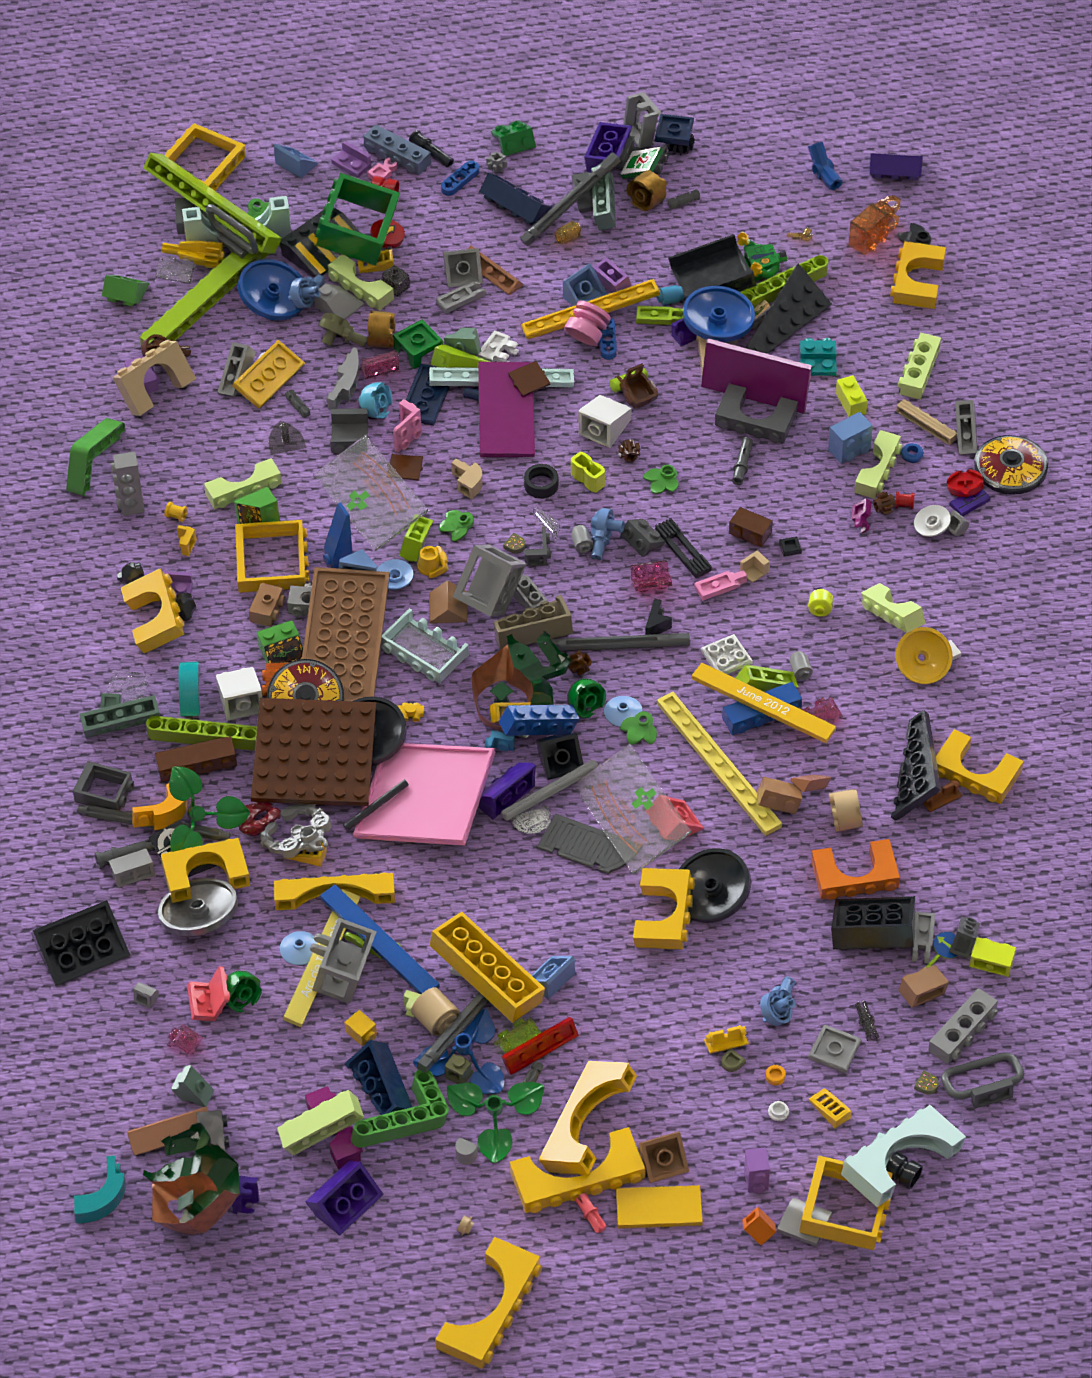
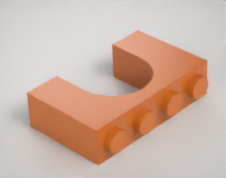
[811,839,900,900]

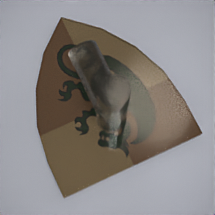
[268,420,307,455]

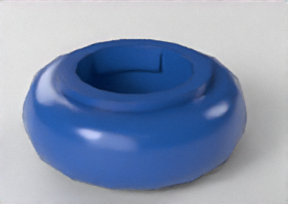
[901,443,924,463]

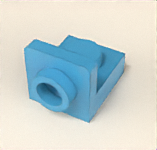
[485,730,515,751]

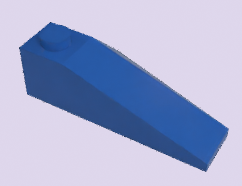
[323,502,353,569]

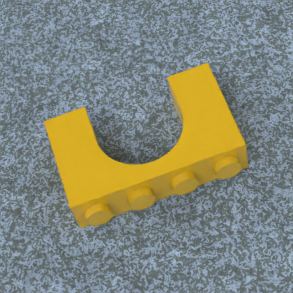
[890,241,946,309]
[121,568,184,653]
[936,729,1024,804]
[161,838,250,903]
[633,868,695,950]

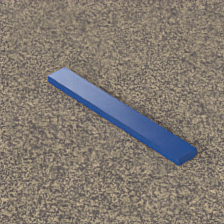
[320,885,440,994]

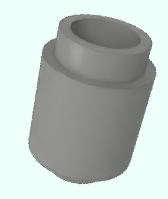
[571,525,593,553]
[790,651,813,680]

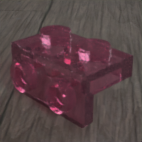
[360,351,399,379]
[630,560,672,592]
[802,697,843,724]

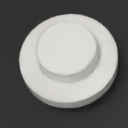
[768,1101,789,1121]

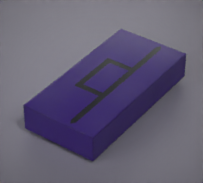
[950,489,991,516]

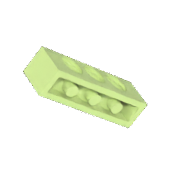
[898,333,941,400]

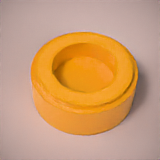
[765,1065,786,1086]

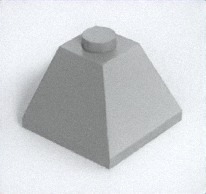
[443,248,483,287]
[314,283,365,319]

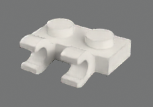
[477,330,519,362]

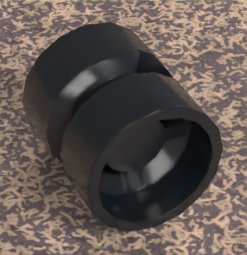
[886,1151,923,1190]

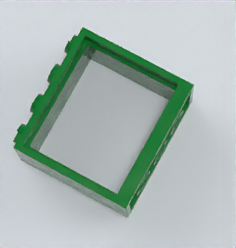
[315,173,400,266]

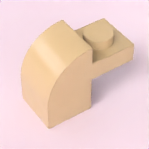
[451,459,483,499]

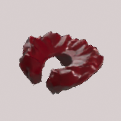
[238,802,281,837]

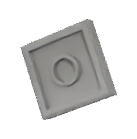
[808,1024,862,1073]

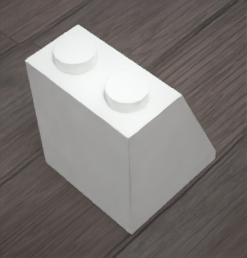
[578,395,632,448]
[216,667,262,721]

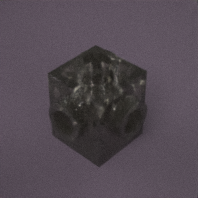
[382,265,410,297]

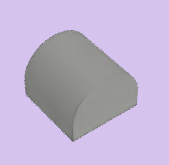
[947,510,970,537]
[133,982,159,1008]
[455,1138,478,1165]

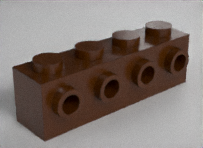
[155,736,237,782]

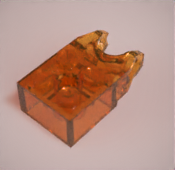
[849,195,901,255]

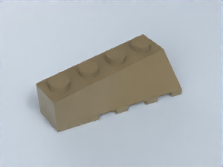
[493,595,573,650]

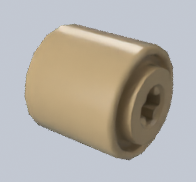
[411,988,460,1036]

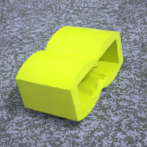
[571,452,605,493]

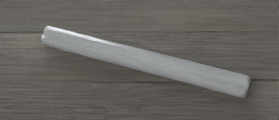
[501,760,598,821]

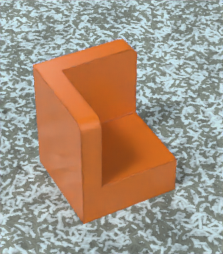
[743,1207,776,1245]

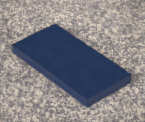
[399,363,450,426]

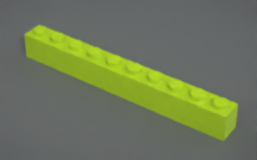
[143,153,282,254]
[140,250,270,347]

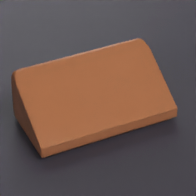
[790,774,832,792]

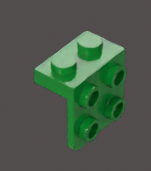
[491,120,536,156]

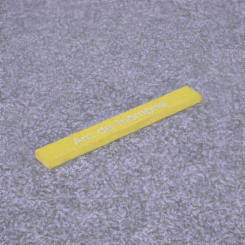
[283,889,361,1027]

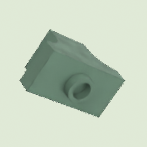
[443,328,482,355]
[171,1065,214,1107]

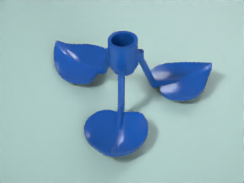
[413,1008,504,1094]

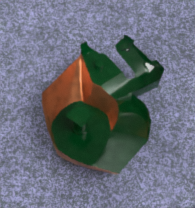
[471,631,571,738]
[143,1122,240,1235]

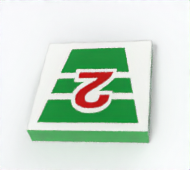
[620,147,663,179]

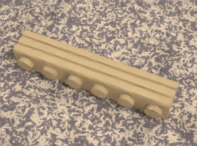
[896,399,957,446]

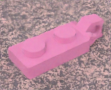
[694,570,747,601]

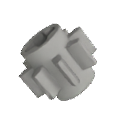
[486,152,507,173]

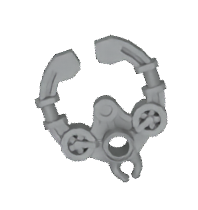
[260,804,332,858]

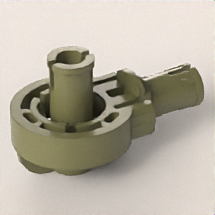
[318,313,367,347]

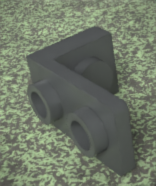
[524,526,551,566]
[949,917,980,959]

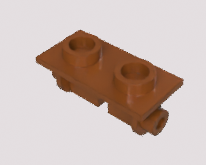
[923,780,963,812]

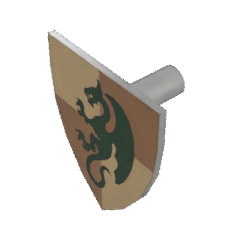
[752,299,771,330]

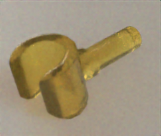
[787,228,812,241]

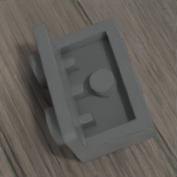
[621,518,665,557]

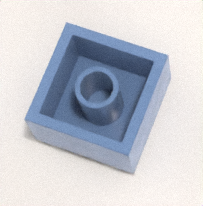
[828,412,873,464]

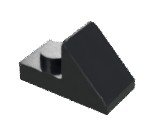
[645,598,672,635]

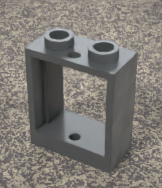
[73,761,134,811]

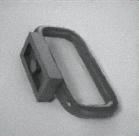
[206,204,258,258]
[941,1052,1025,1109]

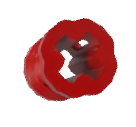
[895,492,915,509]

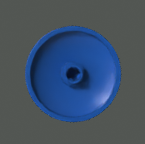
[238,259,303,321]
[683,286,755,342]

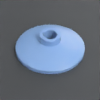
[377,559,413,590]
[604,696,642,727]
[280,931,317,965]

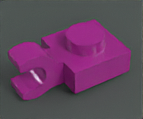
[852,498,871,533]

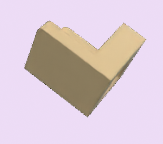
[740,550,770,583]

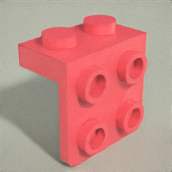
[187,966,230,1021]

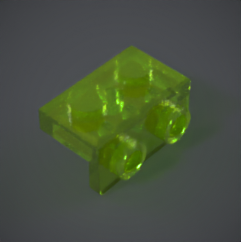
[494,1017,541,1054]

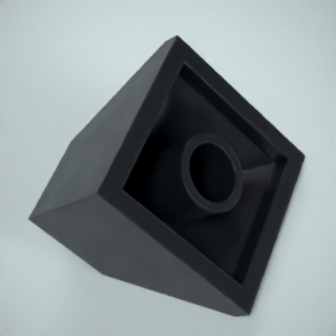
[536,733,584,780]

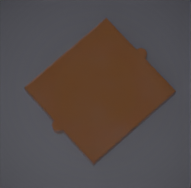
[508,361,550,397]
[387,454,423,481]

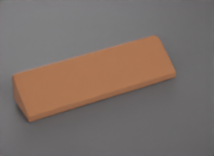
[468,245,524,295]
[127,1107,208,1155]

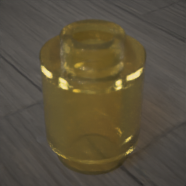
[554,221,581,244]

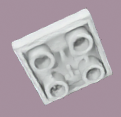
[701,634,753,674]

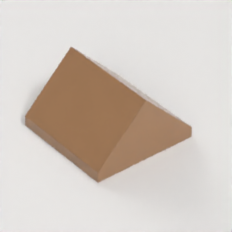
[429,580,467,623]
[639,1131,689,1183]

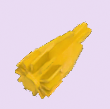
[161,241,225,268]

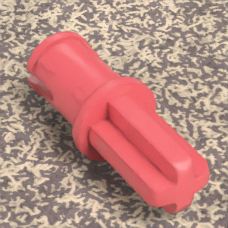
[575,1193,606,1233]

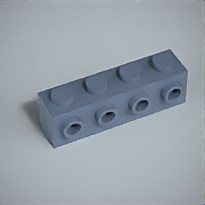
[363,124,431,175]

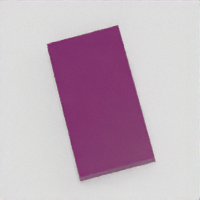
[701,339,812,414]
[478,362,535,458]

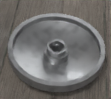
[158,878,238,936]

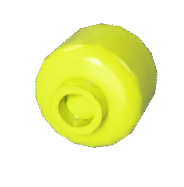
[808,589,834,617]

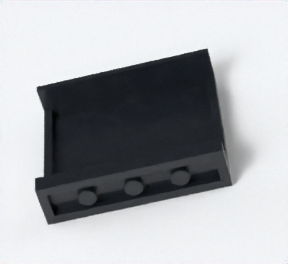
[668,234,756,300]

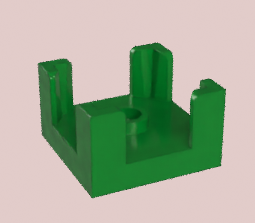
[393,319,443,370]

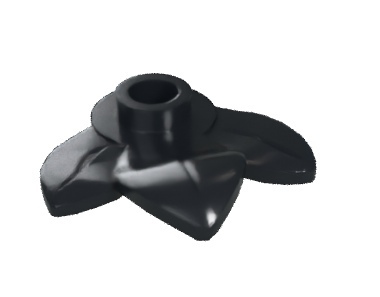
[897,223,931,245]

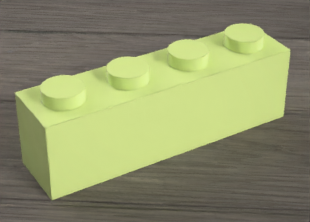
[277,1090,364,1155]

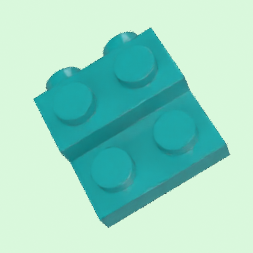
[800,338,837,376]

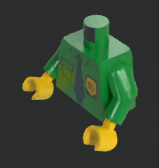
[737,232,787,281]

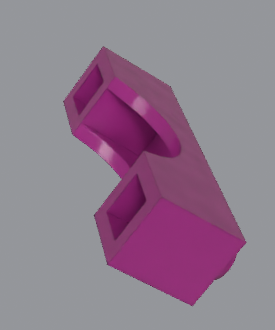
[305,1086,363,1170]

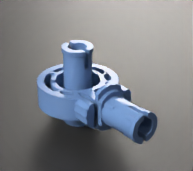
[288,275,325,309]
[591,508,625,560]
[760,976,795,1026]

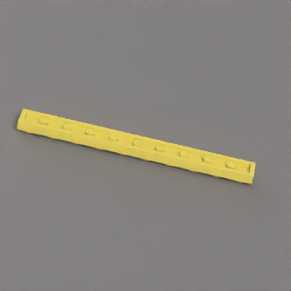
[657,692,782,836]

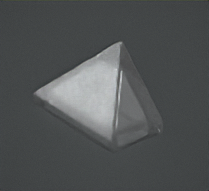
[533,507,562,543]

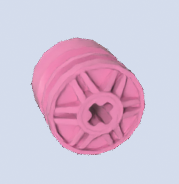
[564,301,611,346]

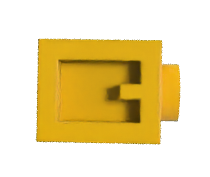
[177,525,197,556]

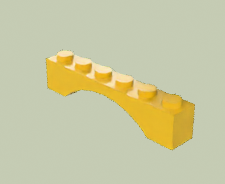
[274,872,395,911]

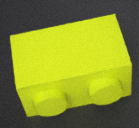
[836,375,867,417]
[969,937,1016,977]

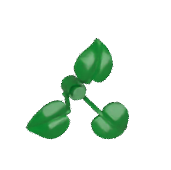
[169,767,250,852]
[447,1082,545,1163]

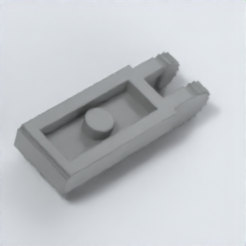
[436,281,487,314]
[912,911,935,964]

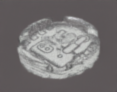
[512,803,551,834]

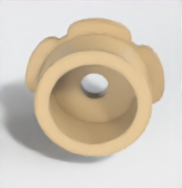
[457,1215,474,1235]

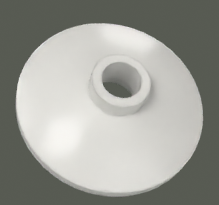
[914,505,951,537]

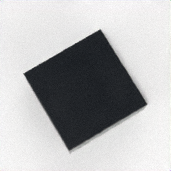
[779,536,802,557]

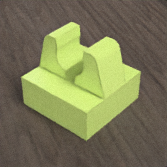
[403,990,421,1018]

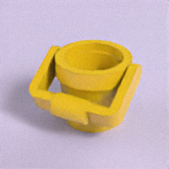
[417,546,448,578]

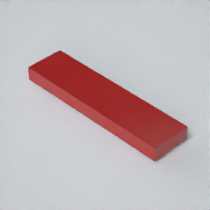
[501,1017,579,1075]

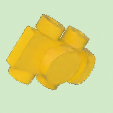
[397,702,424,722]

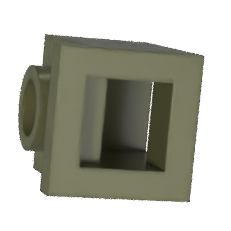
[445,1054,474,1084]

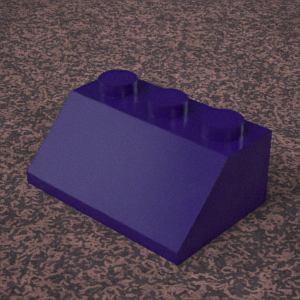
[584,122,632,173]
[869,153,923,180]
[478,762,536,820]
[305,1161,384,1236]

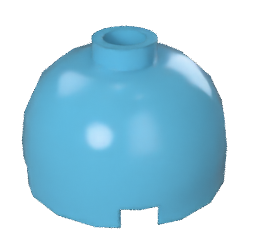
[359,382,392,419]

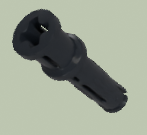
[409,130,454,168]

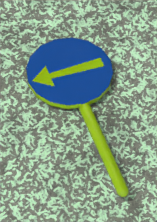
[926,932,958,968]

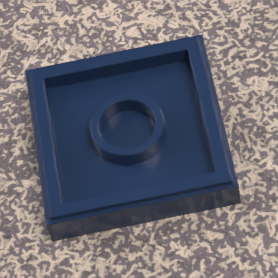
[655,114,694,146]

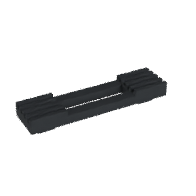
[655,518,712,578]

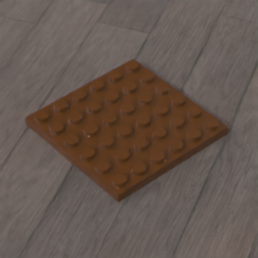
[251,698,376,806]

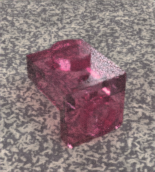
[167,1024,203,1055]

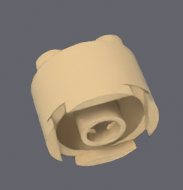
[829,789,863,832]

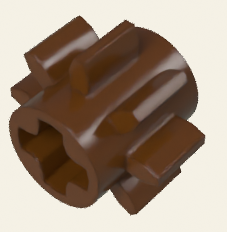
[618,439,641,462]
[873,492,896,515]
[569,651,591,676]

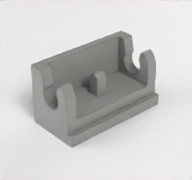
[109,849,155,888]

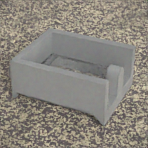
[623,92,661,149]

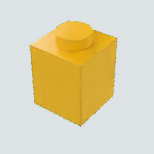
[344,1010,377,1046]

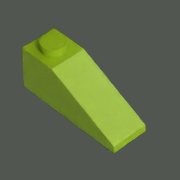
[431,344,490,368]
[399,515,433,562]
[735,664,798,692]

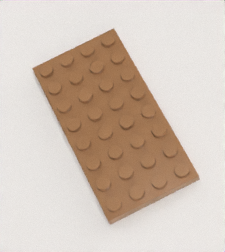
[302,567,390,701]

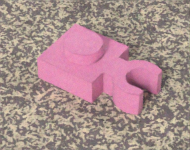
[367,158,398,180]

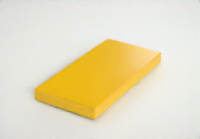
[232,340,305,409]
[616,1185,703,1229]

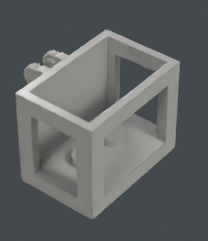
[452,544,527,617]
[310,918,377,1003]

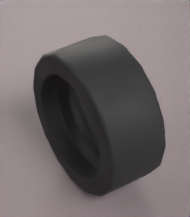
[524,464,559,499]

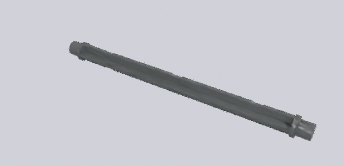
[77,805,231,841]

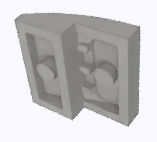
[777,1198,832,1247]

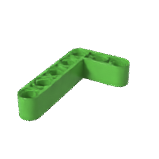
[66,418,125,496]
[351,1070,449,1148]

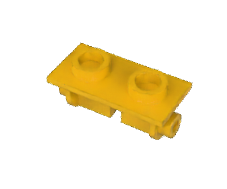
[704,1025,749,1053]

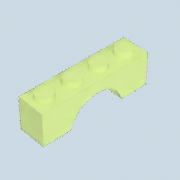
[328,255,394,311]
[854,430,903,499]
[204,458,282,509]
[861,583,925,633]

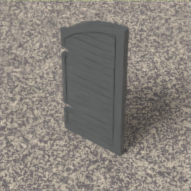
[537,814,643,874]

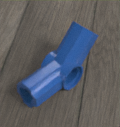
[808,141,843,190]

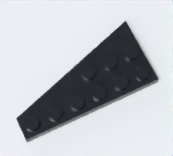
[745,263,832,354]
[891,710,941,821]

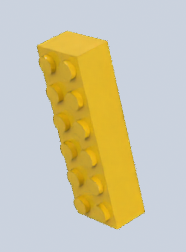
[429,911,545,1023]

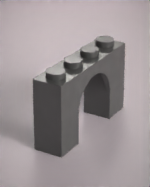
[715,384,798,444]

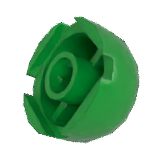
[567,679,606,718]
[226,971,262,1012]

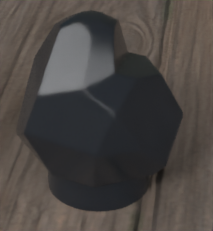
[117,562,145,584]
[175,593,196,621]

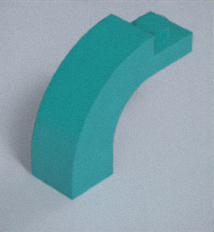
[179,662,200,716]
[74,1155,126,1224]

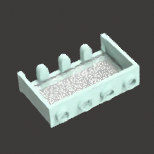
[381,608,469,684]

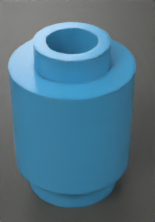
[656,285,684,306]

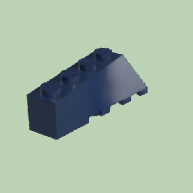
[479,173,554,225]
[344,1040,412,1115]

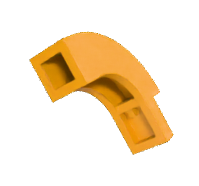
[132,784,187,830]

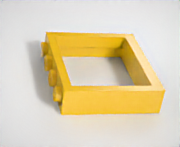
[165,123,246,191]
[235,520,310,593]
[799,1155,892,1251]

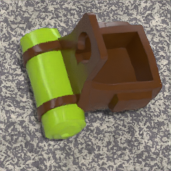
[609,363,658,409]

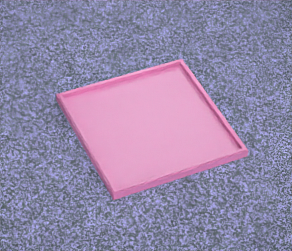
[353,743,496,846]

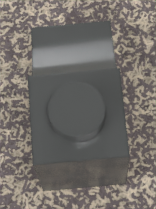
[571,172,593,213]

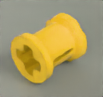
[164,502,188,522]

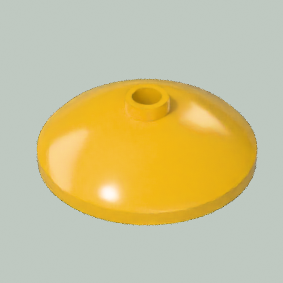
[895,627,953,684]

